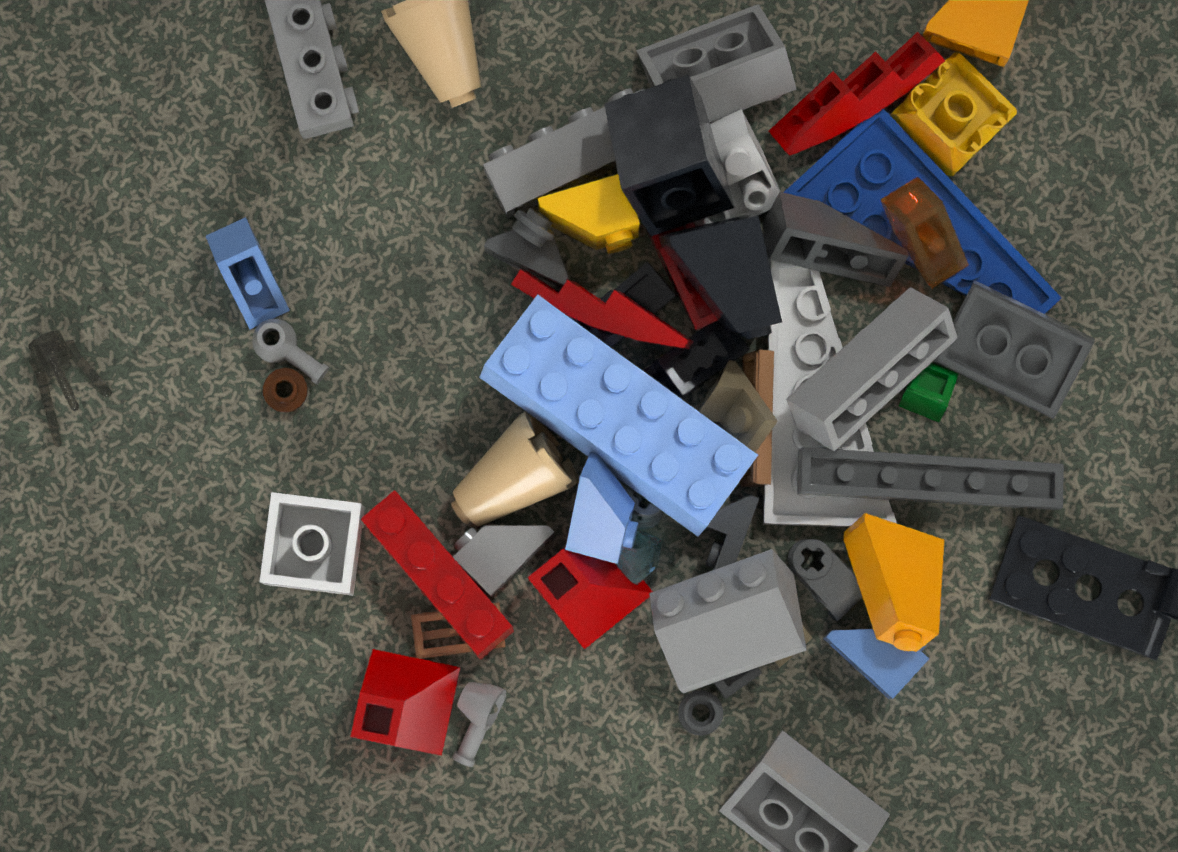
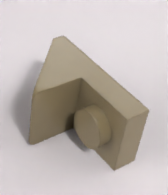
[698,360,778,453]

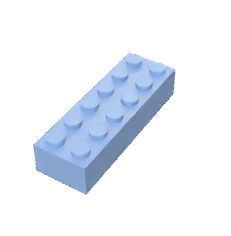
[479,294,758,537]

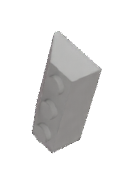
[636,4,796,123]
[649,549,807,693]
[719,730,890,852]

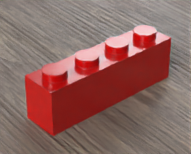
[360,490,514,660]

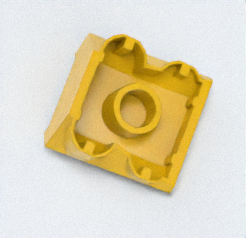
[890,52,1017,176]

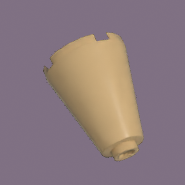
[381,0,481,108]
[451,411,579,527]

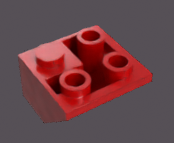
[527,547,653,650]
[350,649,461,756]

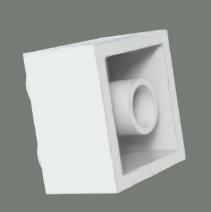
[259,492,365,596]

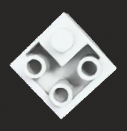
[695,109,781,226]

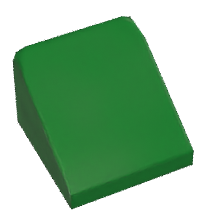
[898,363,959,423]

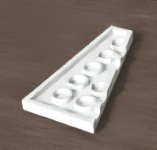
[763,260,897,527]

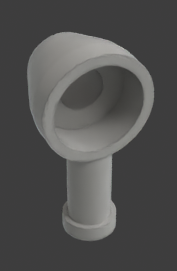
[252,319,330,385]
[452,682,506,767]

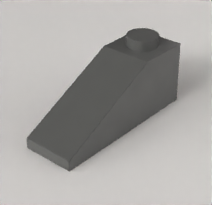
[762,192,909,287]

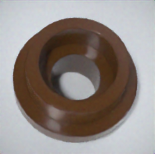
[263,368,308,413]

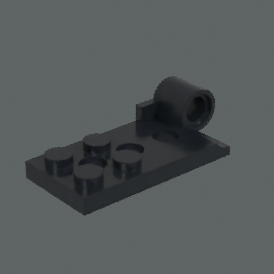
[988,515,1178,661]

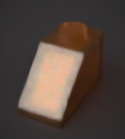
[880,177,969,288]

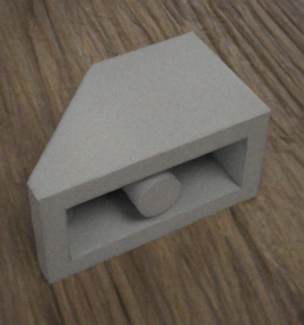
[453,526,555,597]

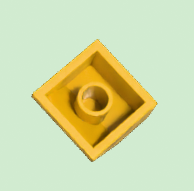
[538,174,640,254]

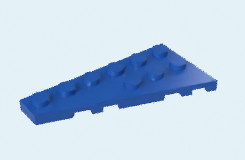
[783,109,1061,314]

